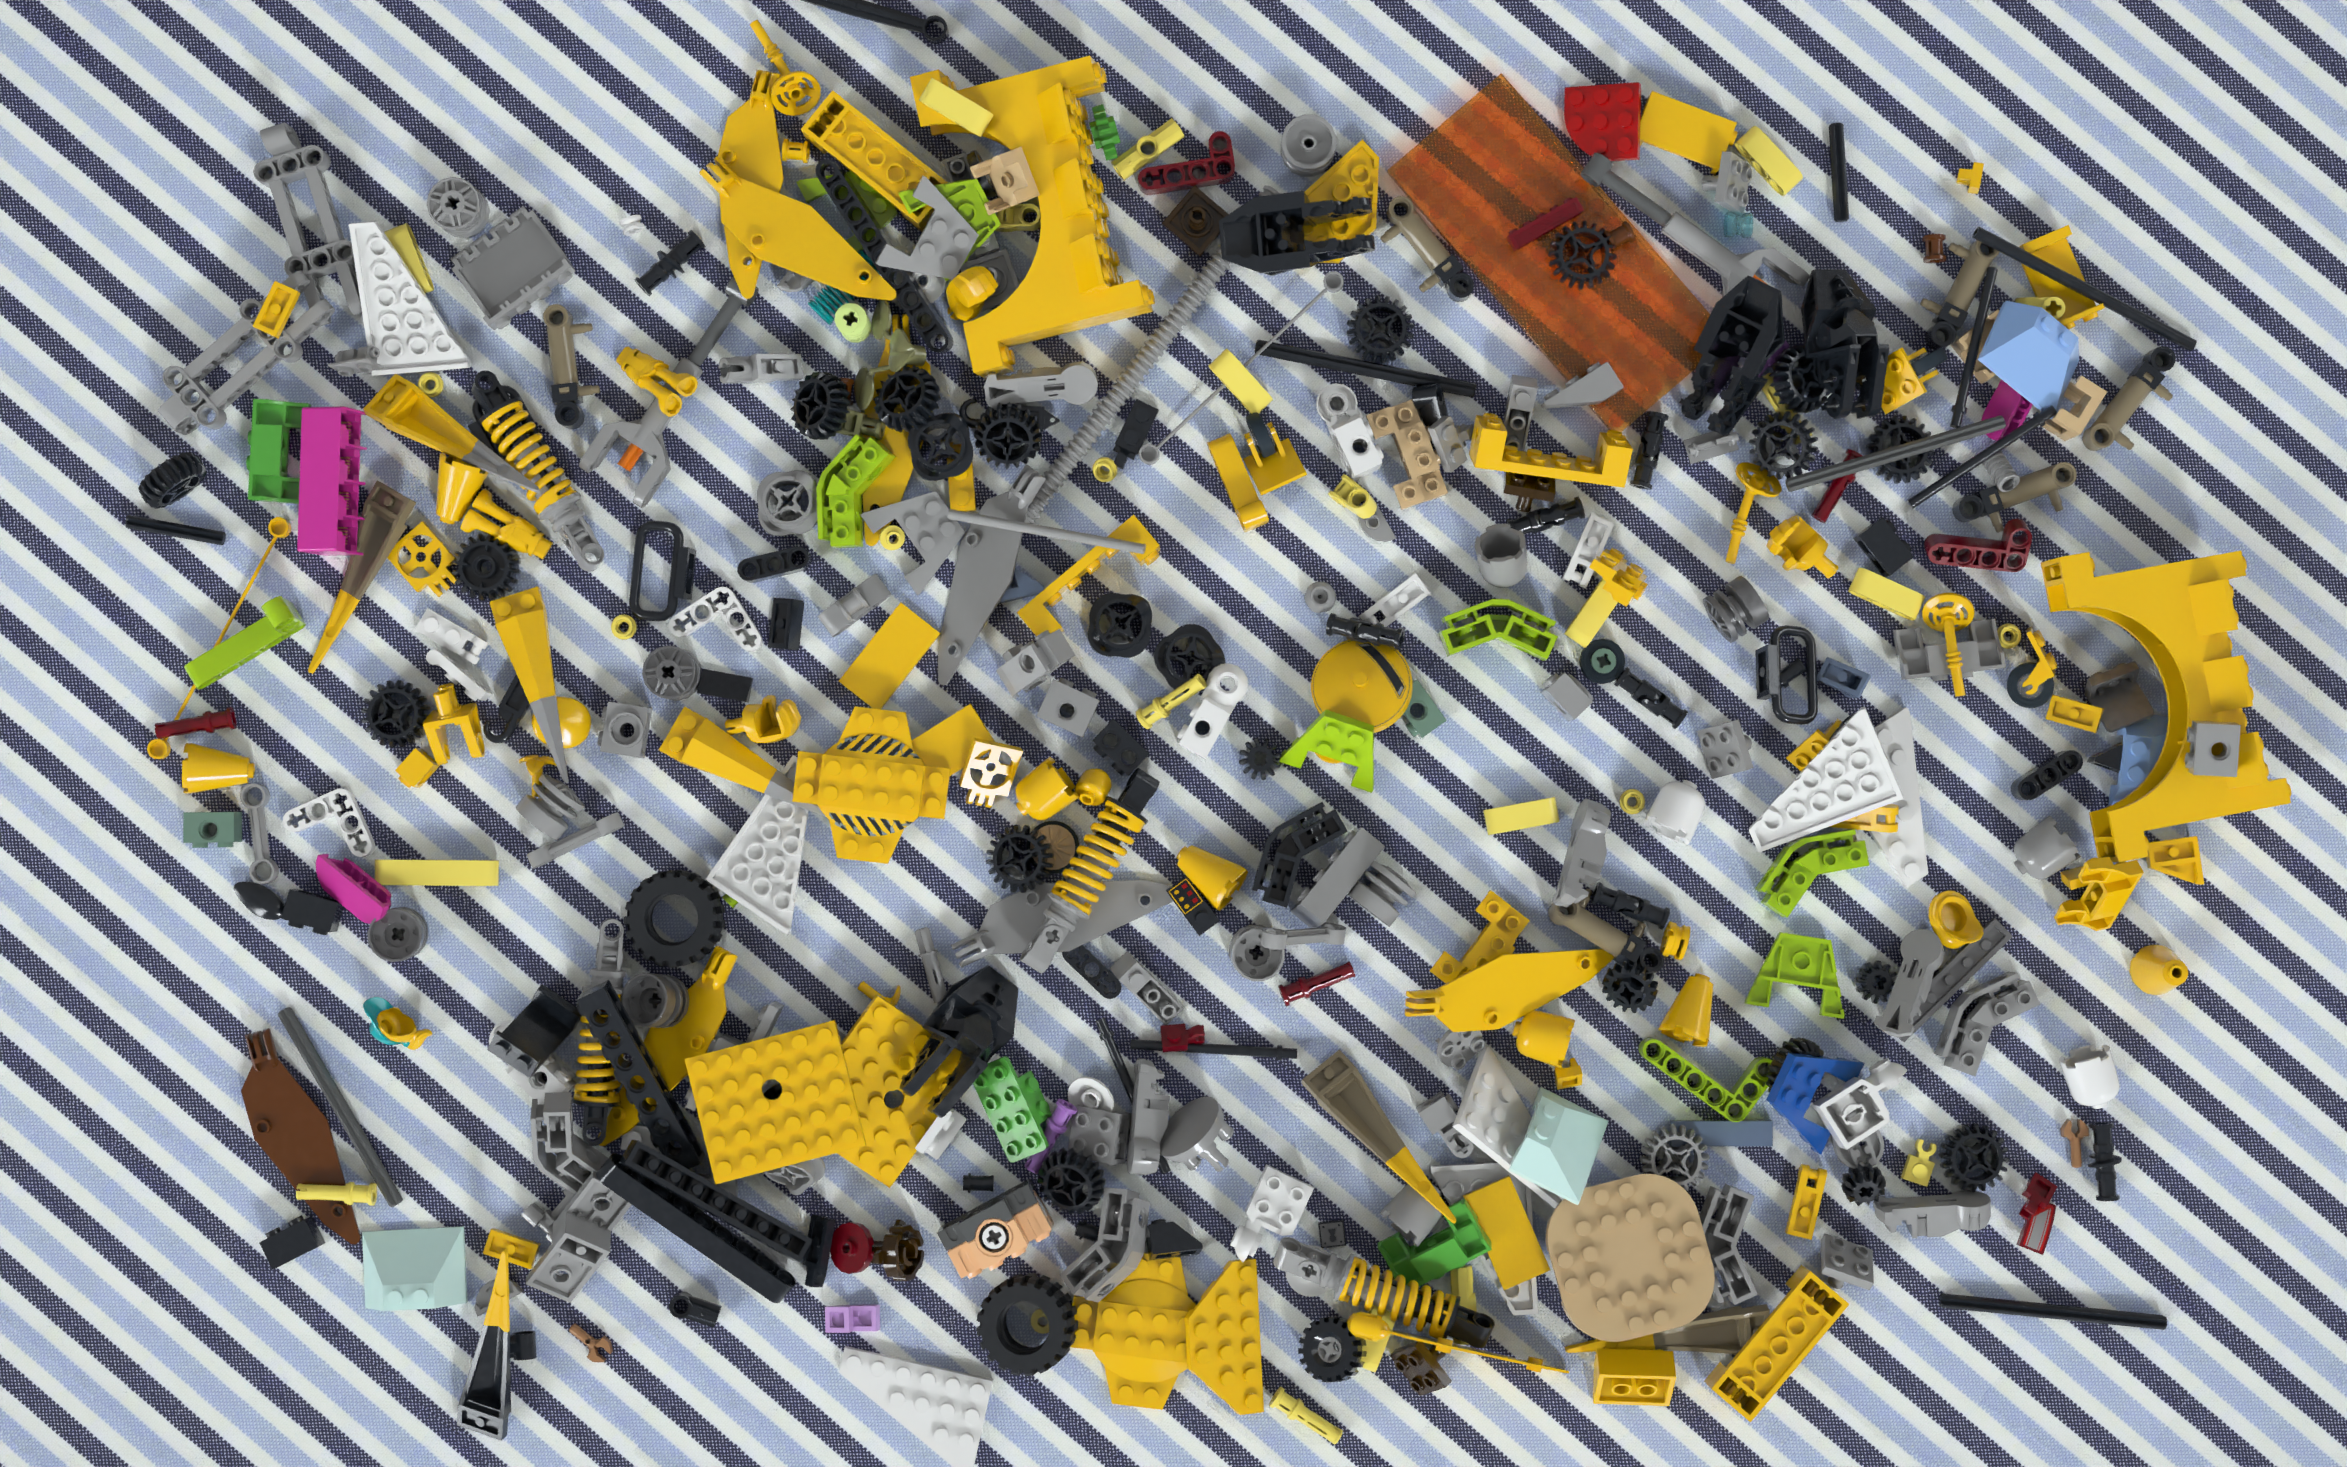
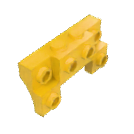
[1589,548,1648,607]
[2054,857,2144,931]
[1429,890,1530,983]

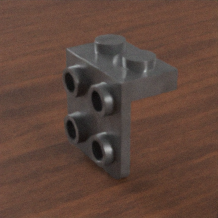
[2084,661,2154,732]

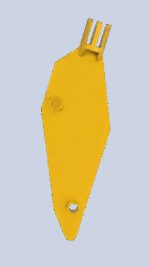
[715,70,784,299]
[699,156,897,301]
[860,314,933,546]
[598,946,738,1146]
[1405,949,1614,1032]
[1347,1312,1569,1374]

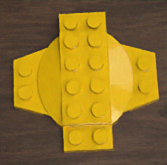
[1070,1252,1196,1410]

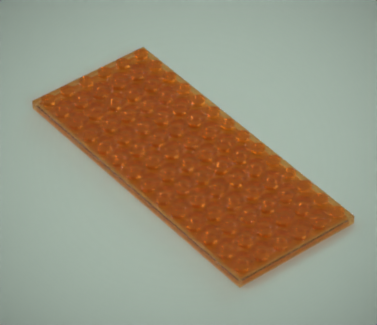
[1387,73,1710,432]

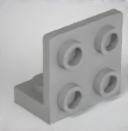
[1068,1105,1132,1165]

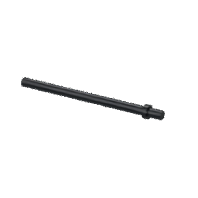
[1950,267,1998,428]
[1908,405,2057,508]
[1095,1017,1171,1174]
[1130,1039,1297,1061]

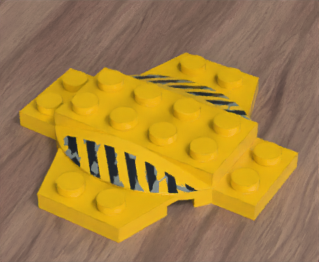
[792,706,951,864]

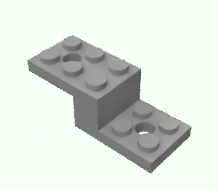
[685,1001,784,1111]
[526,1171,632,1303]

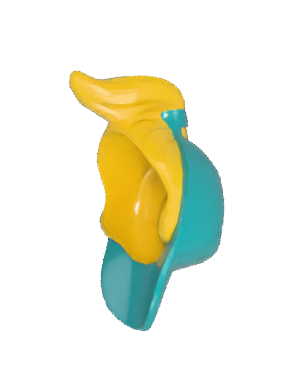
[363,997,432,1050]

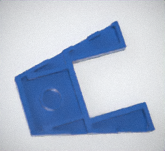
[1766,1053,1864,1154]

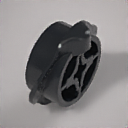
[908,413,973,481]
[1088,593,1152,658]
[1153,624,1226,693]

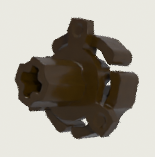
[871,1220,924,1281]

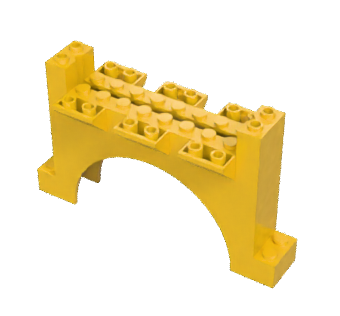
[910,56,1155,379]
[2041,550,2291,862]

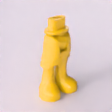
[616,346,698,417]
[460,489,553,560]

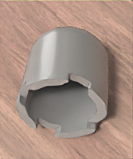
[1475,524,1528,588]
[2014,816,2081,880]
[1380,1183,1443,1247]

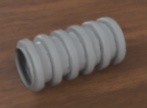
[1982,451,2020,492]

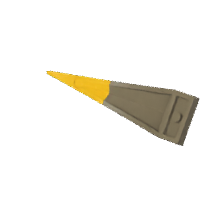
[308,481,416,674]
[1301,1049,1456,1224]
[1565,1304,1770,1355]

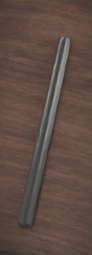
[1785,415,2006,492]
[278,1007,403,1207]

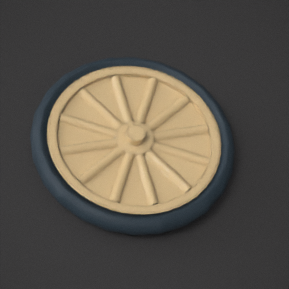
[1026,821,1079,874]

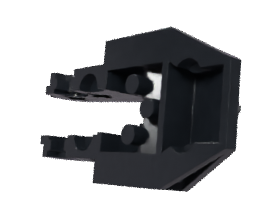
[1219,191,1375,276]
[1801,269,1889,419]
[1679,275,1785,436]
[900,965,1018,1118]

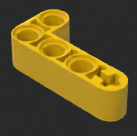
[1207,433,1269,533]

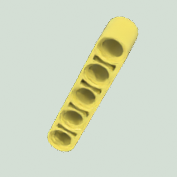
[375,860,499,886]

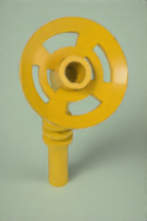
[750,20,821,116]
[1725,462,1782,564]
[1922,593,1974,697]

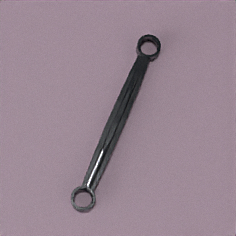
[801,0,949,44]

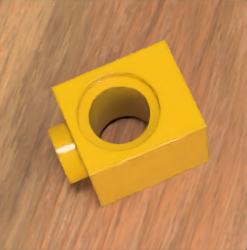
[395,748,440,788]

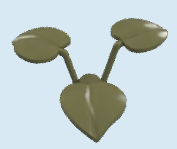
[854,300,926,413]

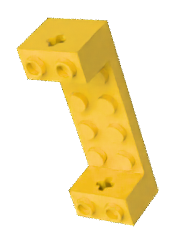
[801,90,948,232]
[1469,413,1633,488]
[1017,514,1160,636]
[1704,1265,1849,1422]

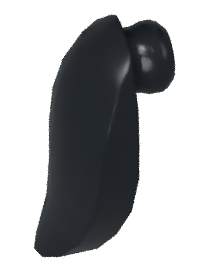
[233,882,285,920]

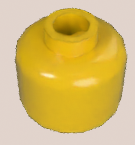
[1075,768,1112,806]

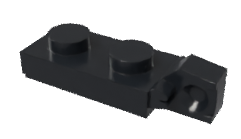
[1113,399,1159,469]
[803,1214,835,1287]

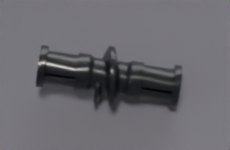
[634,230,706,296]
[2088,1122,2122,1201]

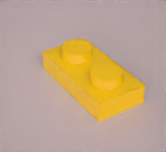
[253,281,301,339]
[2045,695,2104,733]
[483,1228,541,1269]

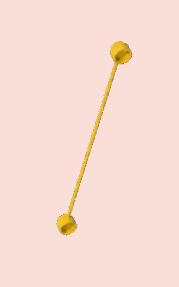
[147,517,291,759]

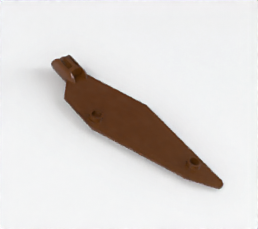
[241,1028,361,1244]

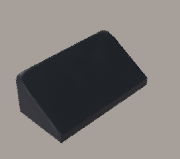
[768,598,804,651]
[697,669,753,703]

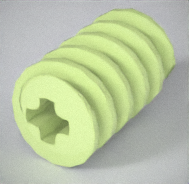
[834,303,871,343]

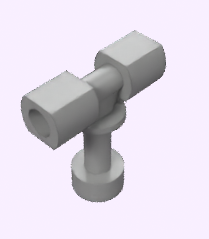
[521,1189,574,1243]

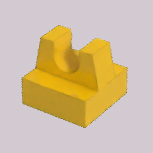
[1956,162,1984,194]
[1555,1058,1583,1090]

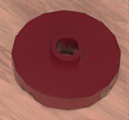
[830,1222,874,1274]

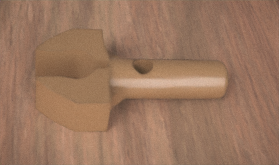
[2060,1119,2089,1168]
[569,1324,613,1362]

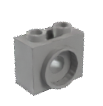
[1540,673,1593,721]
[1036,677,1100,738]
[598,701,653,758]
[2185,721,2241,777]

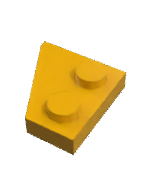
[2146,836,2204,885]

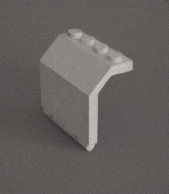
[450,206,576,330]

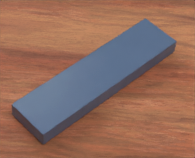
[1670,1120,1773,1147]

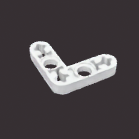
[669,587,763,652]
[283,788,375,857]

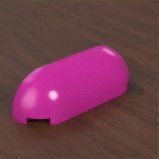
[1981,379,2033,441]
[316,854,391,924]

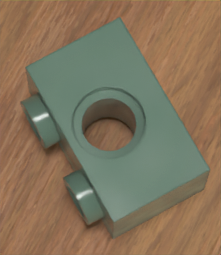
[1403,680,1447,739]
[183,812,242,848]

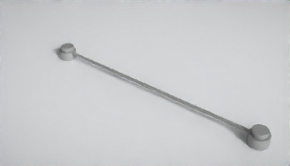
[1139,271,1344,465]

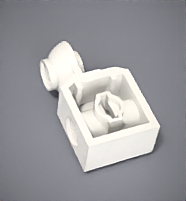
[1316,383,1384,481]
[1177,663,1248,760]
[489,1020,577,1104]
[1812,1058,1907,1150]
[1230,1164,1314,1262]

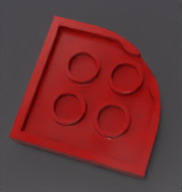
[1564,82,1641,161]

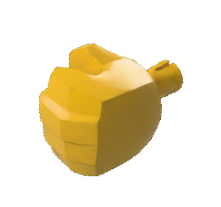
[946,266,998,321]
[1766,515,1839,579]
[725,695,801,743]

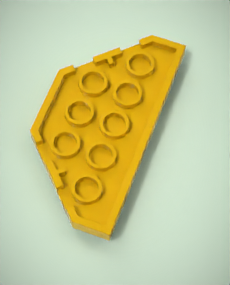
[1303,139,1379,264]
[1185,1258,1264,1415]

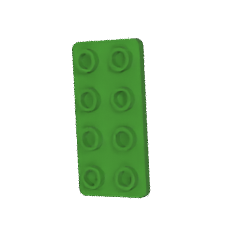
[973,1056,1052,1163]

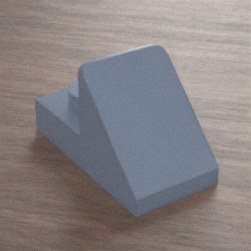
[998,568,1045,604]
[1817,657,1871,698]

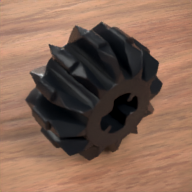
[1239,737,1281,780]
[1854,960,1897,1004]
[1841,1163,1886,1206]

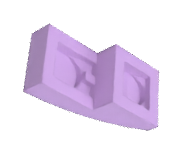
[825,1304,880,1333]

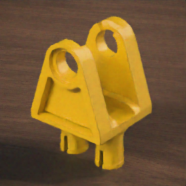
[423,683,485,765]

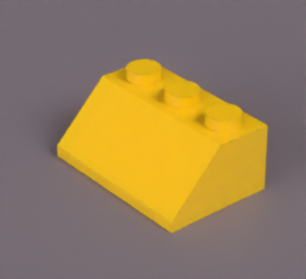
[1593,1348,1676,1406]

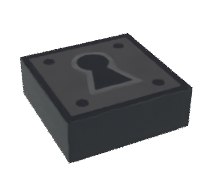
[1318,1219,1346,1248]

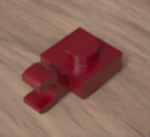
[1160,1023,1205,1053]
[2019,1172,2058,1220]

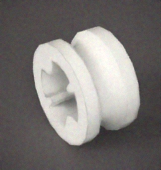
[619,215,645,235]

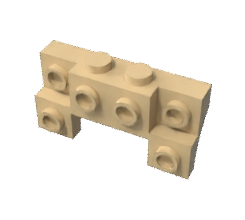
[1366,400,1448,510]

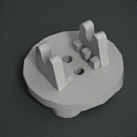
[1436,1029,1485,1070]

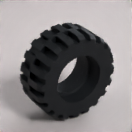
[624,870,726,967]
[976,1273,1078,1376]

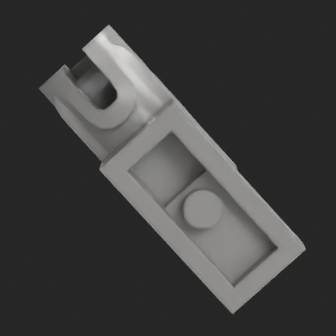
[718,354,803,384]

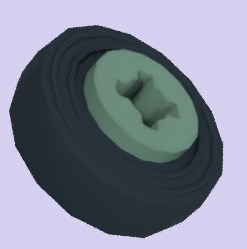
[1579,639,1625,684]

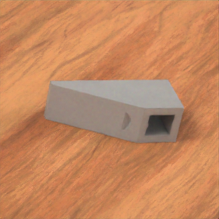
[1541,362,1624,409]
[1503,375,1538,451]
[1110,951,1184,1025]

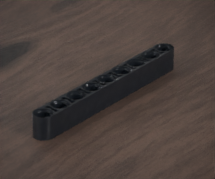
[815,159,953,353]
[596,1153,796,1303]

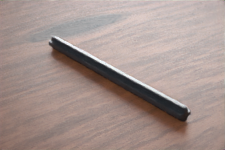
[1254,340,1476,397]
[1939,1293,2167,1330]

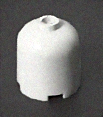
[1643,780,1706,844]
[2059,1045,2120,1109]

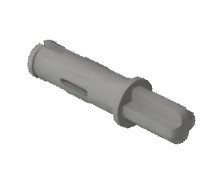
[915,927,946,1003]

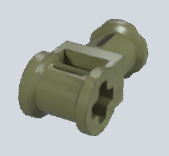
[836,409,886,440]

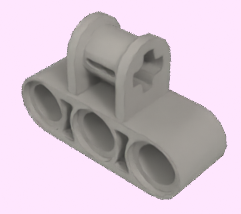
[818,574,891,637]

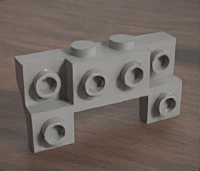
[1893,619,2006,681]

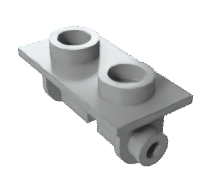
[328,345,384,377]
[1683,429,1739,464]

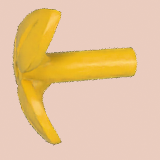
[519,755,556,797]
[858,981,901,1006]

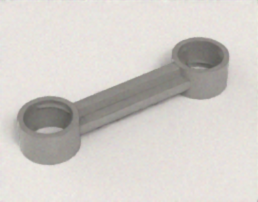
[240,784,279,884]
[526,812,625,869]
[1261,923,1346,950]

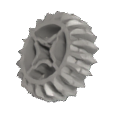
[1640,1124,1709,1191]

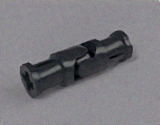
[1629,411,1669,490]
[1506,497,1585,534]
[1326,613,1405,651]
[1614,667,1688,729]
[1591,882,1670,930]

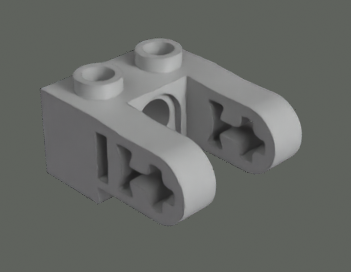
[1416,1091,1474,1158]

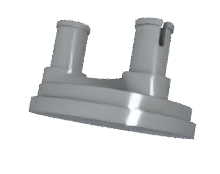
[1160,1097,1234,1172]

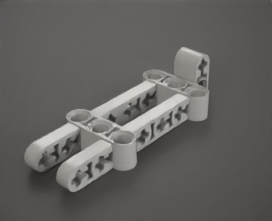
[253,122,362,327]
[158,271,335,435]

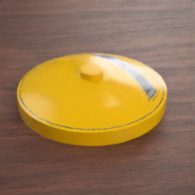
[1311,640,1413,733]

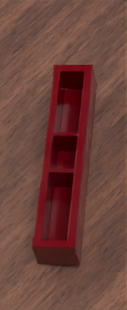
[1506,197,1584,252]

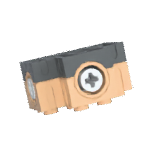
[937,1178,1054,1279]

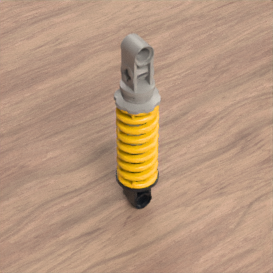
[471,370,604,572]
[1020,768,1160,974]
[572,918,626,1146]
[1273,1237,1495,1348]

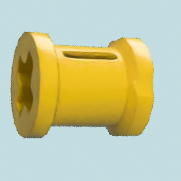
[782,138,810,164]

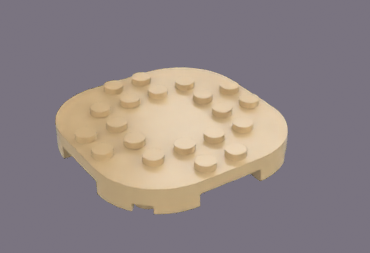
[1546,1174,1715,1342]

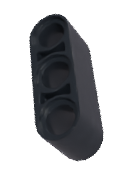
[737,546,812,583]
[2011,750,2083,800]

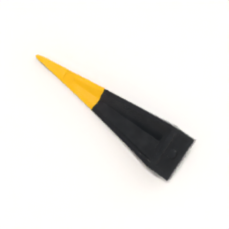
[457,1248,511,1441]

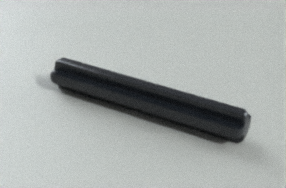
[1829,123,1849,222]
[125,515,226,545]

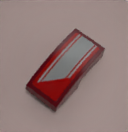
[2017,1203,2056,1255]

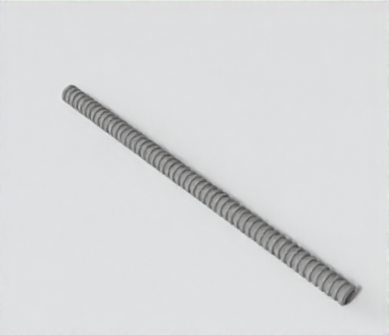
[1025,185,1280,524]

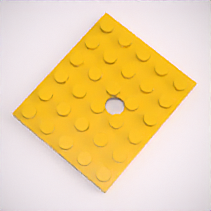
[837,994,962,1188]
[684,1020,867,1185]

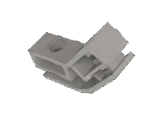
[996,629,1075,699]
[1934,971,2040,1076]
[530,1092,608,1195]
[1699,1183,1758,1305]
[1060,1187,1150,1302]

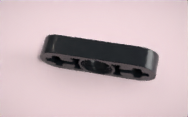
[1062,945,1122,999]

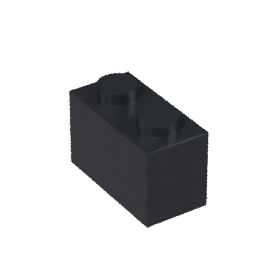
[1853,517,1914,577]
[281,889,344,935]
[259,1215,325,1270]

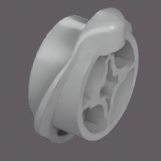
[757,470,817,536]
[764,1157,825,1195]

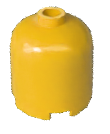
[1015,757,1080,821]
[1512,1010,1575,1068]

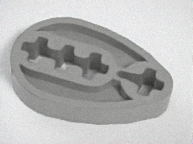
[1831,1130,1884,1168]

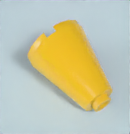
[436,452,489,524]
[182,743,255,794]
[1176,845,1248,911]
[2130,944,2188,995]
[1659,973,1713,1047]

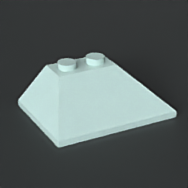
[1509,1087,1608,1205]
[362,1226,468,1311]

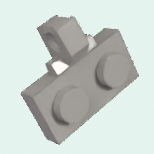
[1428,416,1474,472]

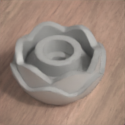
[1304,582,1336,613]

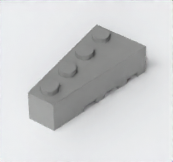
[1291,827,1385,928]

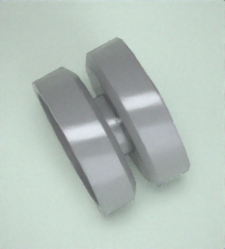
[1281,114,1336,177]

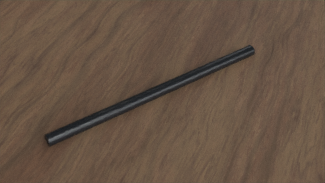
[1972,226,2197,351]

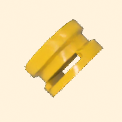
[1660,921,1691,960]

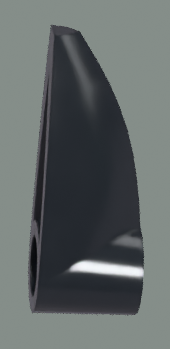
[1412,383,1448,427]

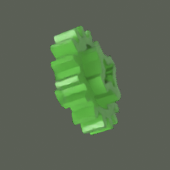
[1089,104,1120,161]

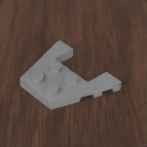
[875,175,979,279]
[860,491,965,595]

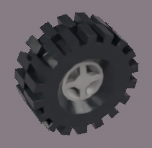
[1298,1317,1367,1382]

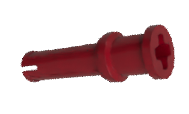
[1811,449,1863,523]
[155,707,237,739]
[1278,961,1356,1007]

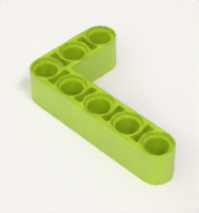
[184,596,306,690]
[1639,1037,1772,1122]

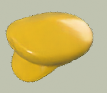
[532,696,591,748]
[1929,890,1984,949]

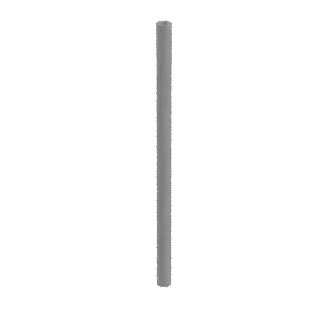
[948,509,1146,554]

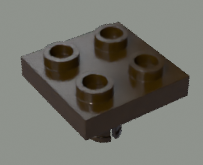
[1162,185,1228,257]
[1503,472,1556,512]
[1389,1341,1452,1396]

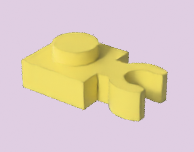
[1901,1138,1937,1187]

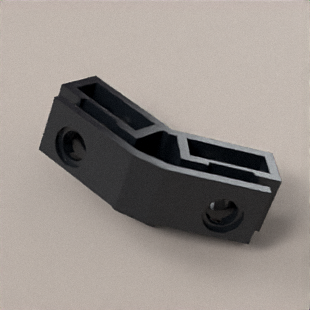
[1252,802,1348,908]

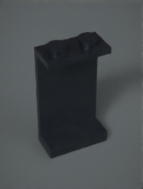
[487,984,582,1078]

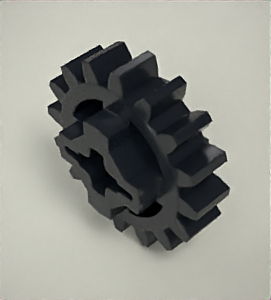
[1602,961,1658,1013]

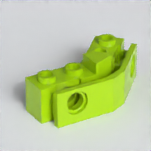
[816,434,896,548]
[1439,599,1558,661]
[1755,829,1869,918]

